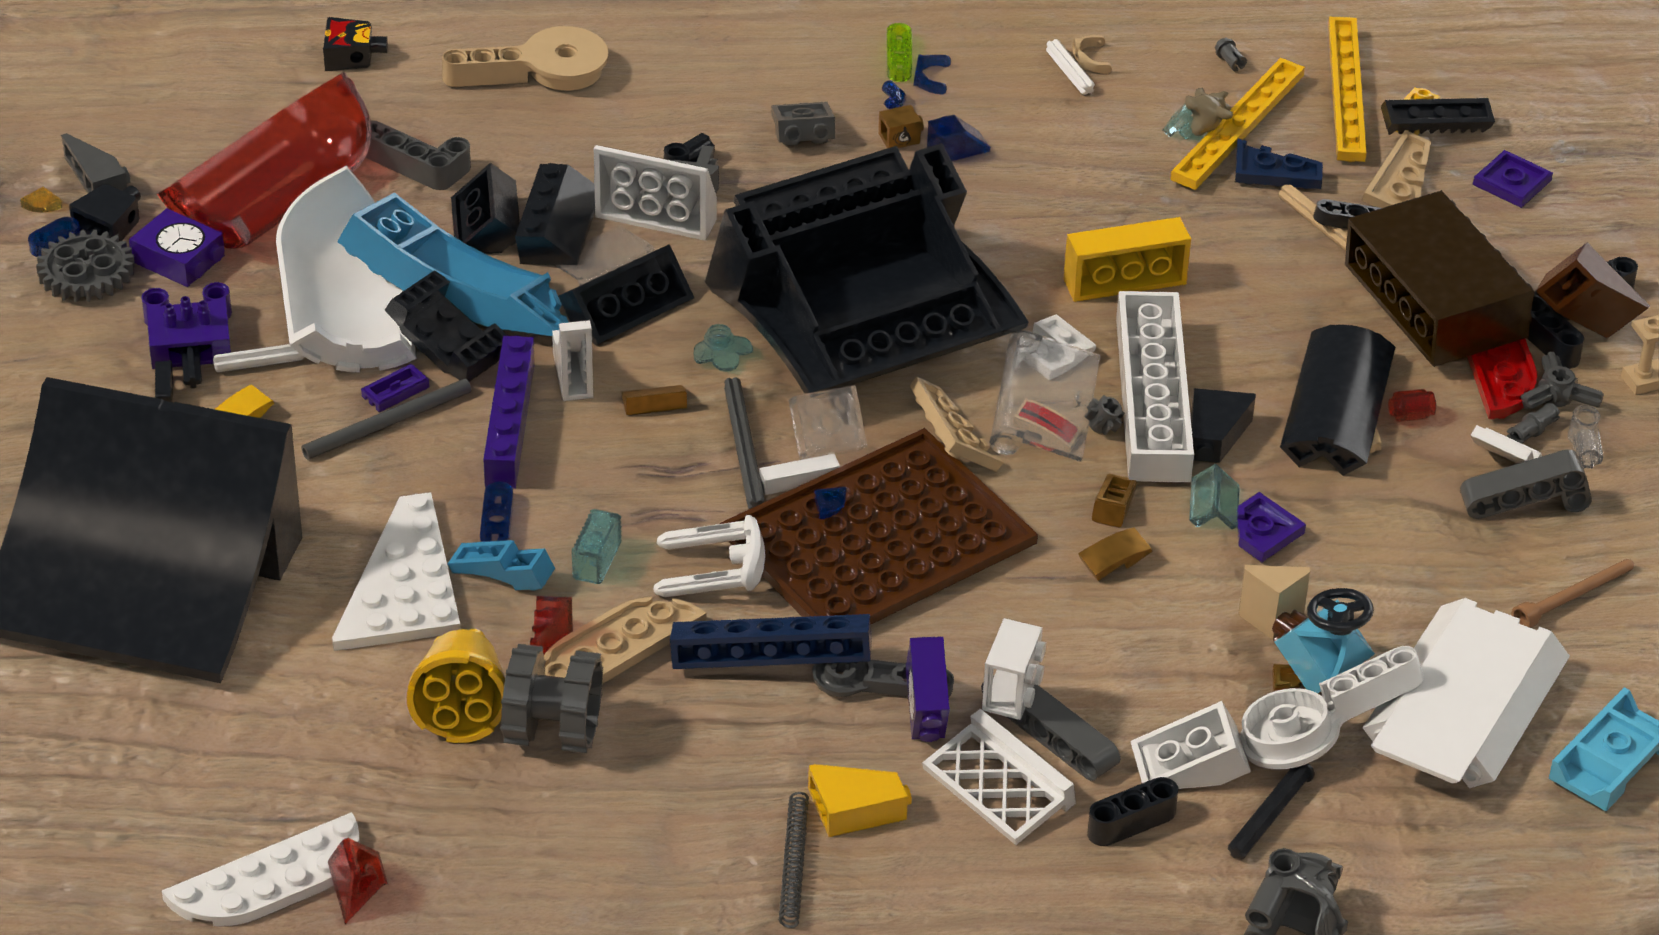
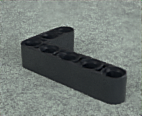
[1527,257,1638,369]

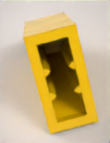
[808,764,912,837]

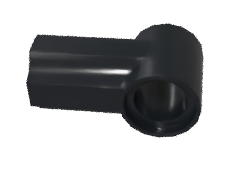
[663,133,715,162]

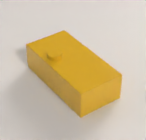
[1063,217,1191,302]

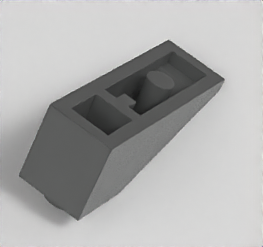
[61,133,130,193]

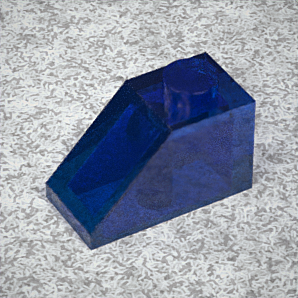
[927,115,991,161]

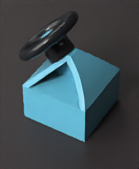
[1274,588,1375,693]

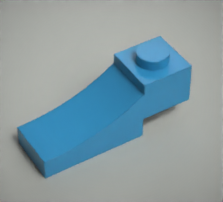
[448,540,555,591]

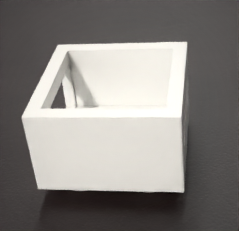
[982,618,1046,720]

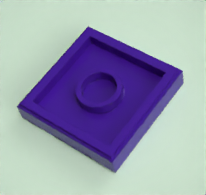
[1473,150,1553,208]

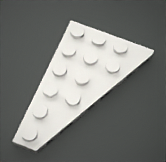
[332,492,461,651]

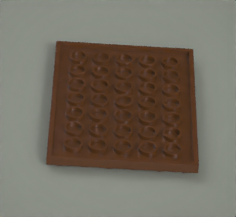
[719,428,1038,624]

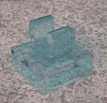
[1162,103,1193,139]

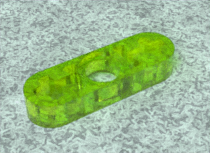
[886,23,912,82]

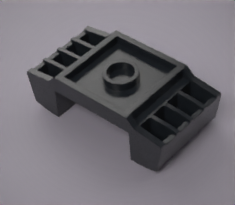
[385,270,507,382]

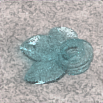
[694,324,753,372]

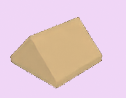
[1239,565,1310,640]

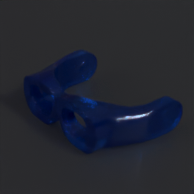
[913,54,951,95]

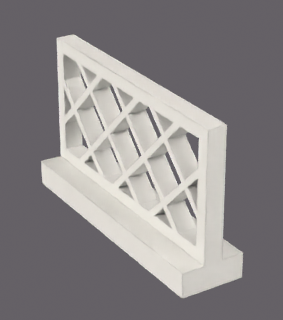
[922,709,1076,845]

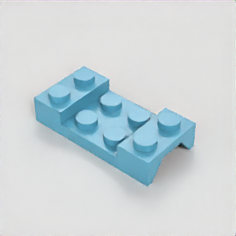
[1549,687,1659,812]

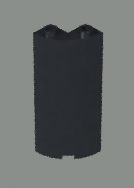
[1280,325,1396,476]

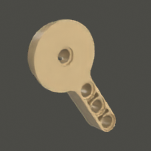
[442,26,608,91]

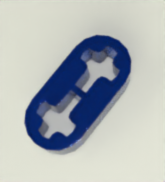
[28,217,80,257]

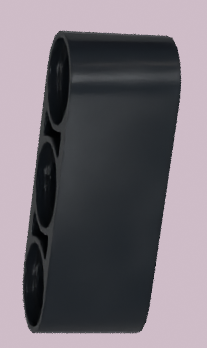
[1087,777,1178,846]

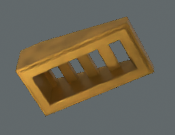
[1092,474,1138,528]

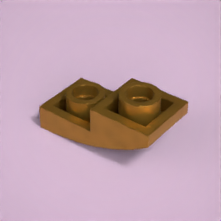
[1078,527,1153,581]

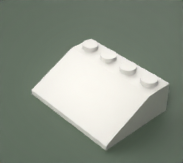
[594,145,717,241]

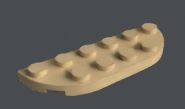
[544,597,707,684]

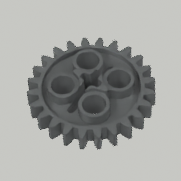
[36,230,135,302]

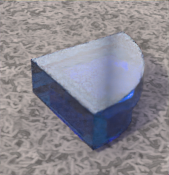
[814,487,846,519]

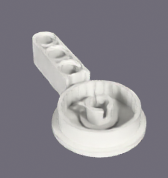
[1240,646,1423,769]

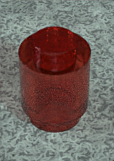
[1388,389,1436,422]

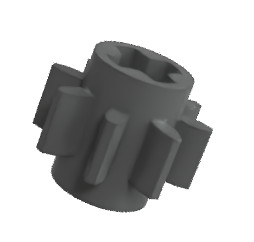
[1084,395,1125,435]

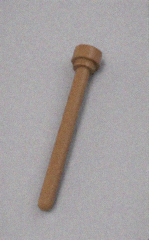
[1511,559,1634,628]

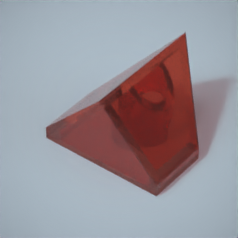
[530,596,573,655]
[327,838,388,924]

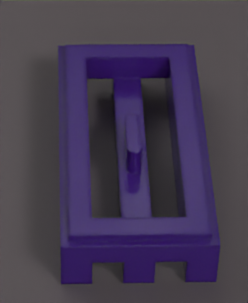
[361,364,430,413]

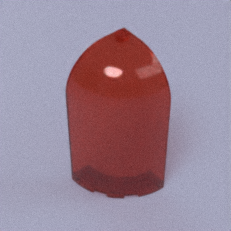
[157,72,372,249]

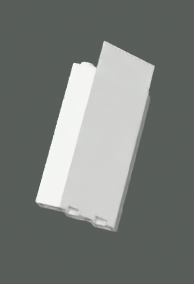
[1363,598,1570,788]

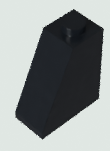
[1191,388,1256,463]

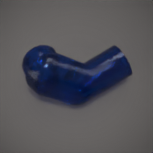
[882,80,907,109]

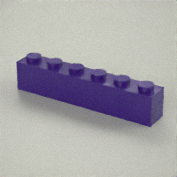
[483,336,535,489]

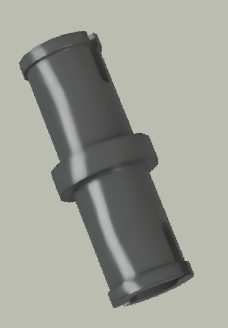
[1507,403,1560,444]

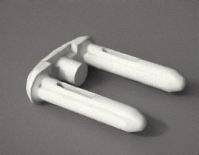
[653,515,765,597]

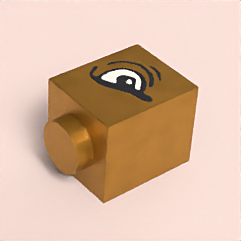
[878,105,924,148]

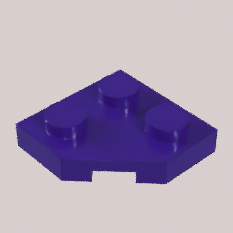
[1237,492,1306,562]

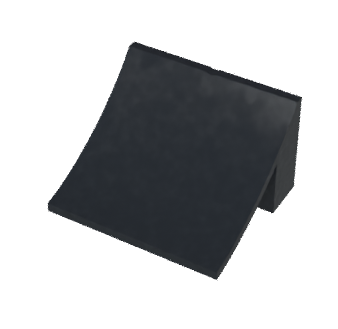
[705,143,1029,399]
[0,377,302,683]

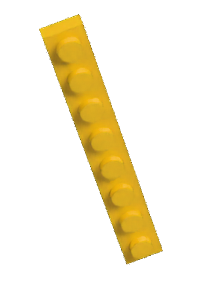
[1328,16,1367,162]
[1171,57,1305,190]

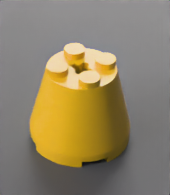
[407,629,505,743]

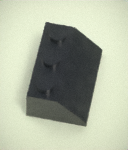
[451,163,520,254]

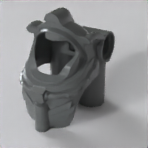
[1244,848,1348,935]

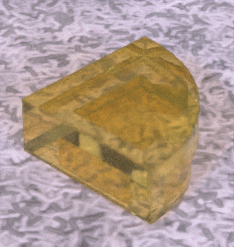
[20,186,62,213]

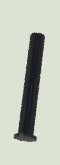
[1228,763,1315,859]

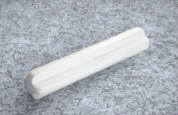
[1046,39,1095,95]
[213,344,304,372]

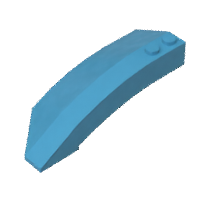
[337,192,569,336]

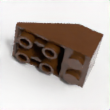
[1536,242,1650,339]

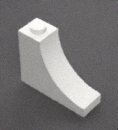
[552,320,593,401]

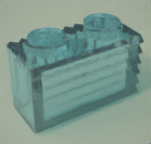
[572,509,622,584]

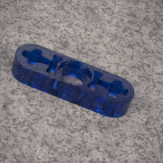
[480,482,514,542]

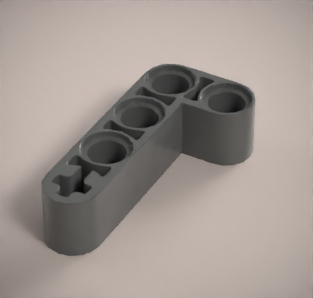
[358,120,471,190]
[1460,449,1592,519]

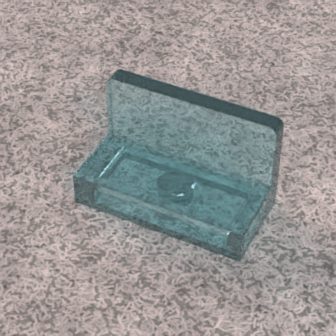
[1189,464,1240,530]

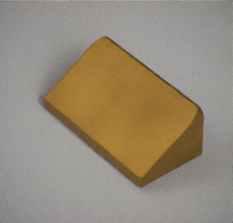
[621,385,687,415]

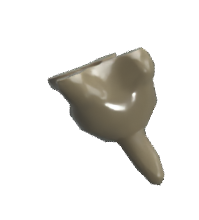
[1185,88,1233,136]

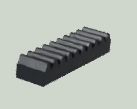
[1381,98,1495,135]

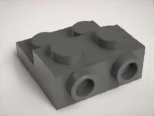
[771,102,835,146]

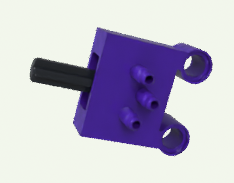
[141,282,232,389]

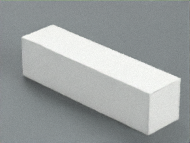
[759,454,840,495]

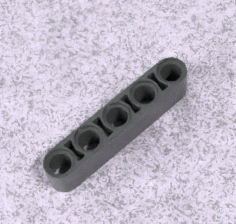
[981,675,1121,781]

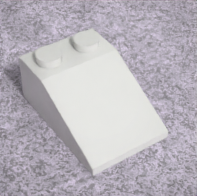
[1130,701,1251,789]

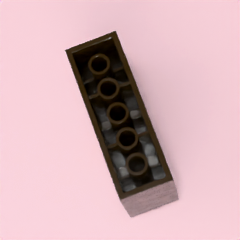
[1345,190,1534,367]

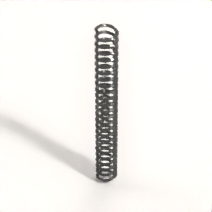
[779,792,809,928]

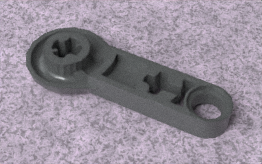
[812,660,954,697]

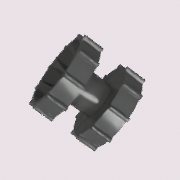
[500,644,604,753]

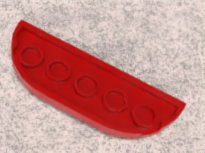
[1467,338,1537,419]

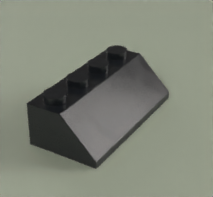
[515,163,595,265]
[558,244,695,345]

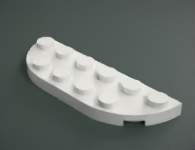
[162,812,360,927]

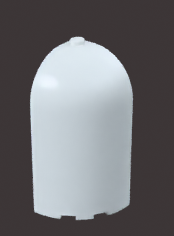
[276,166,417,372]

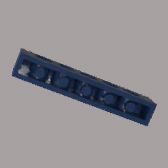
[670,614,872,669]

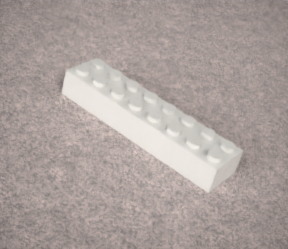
[1116,291,1194,482]

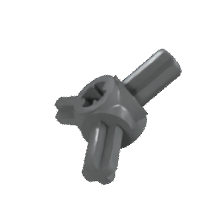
[1520,352,1604,410]

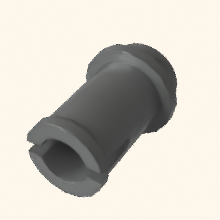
[1215,38,1247,71]

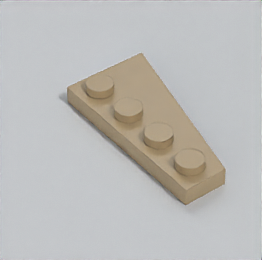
[1361,130,1431,208]
[910,377,1004,472]

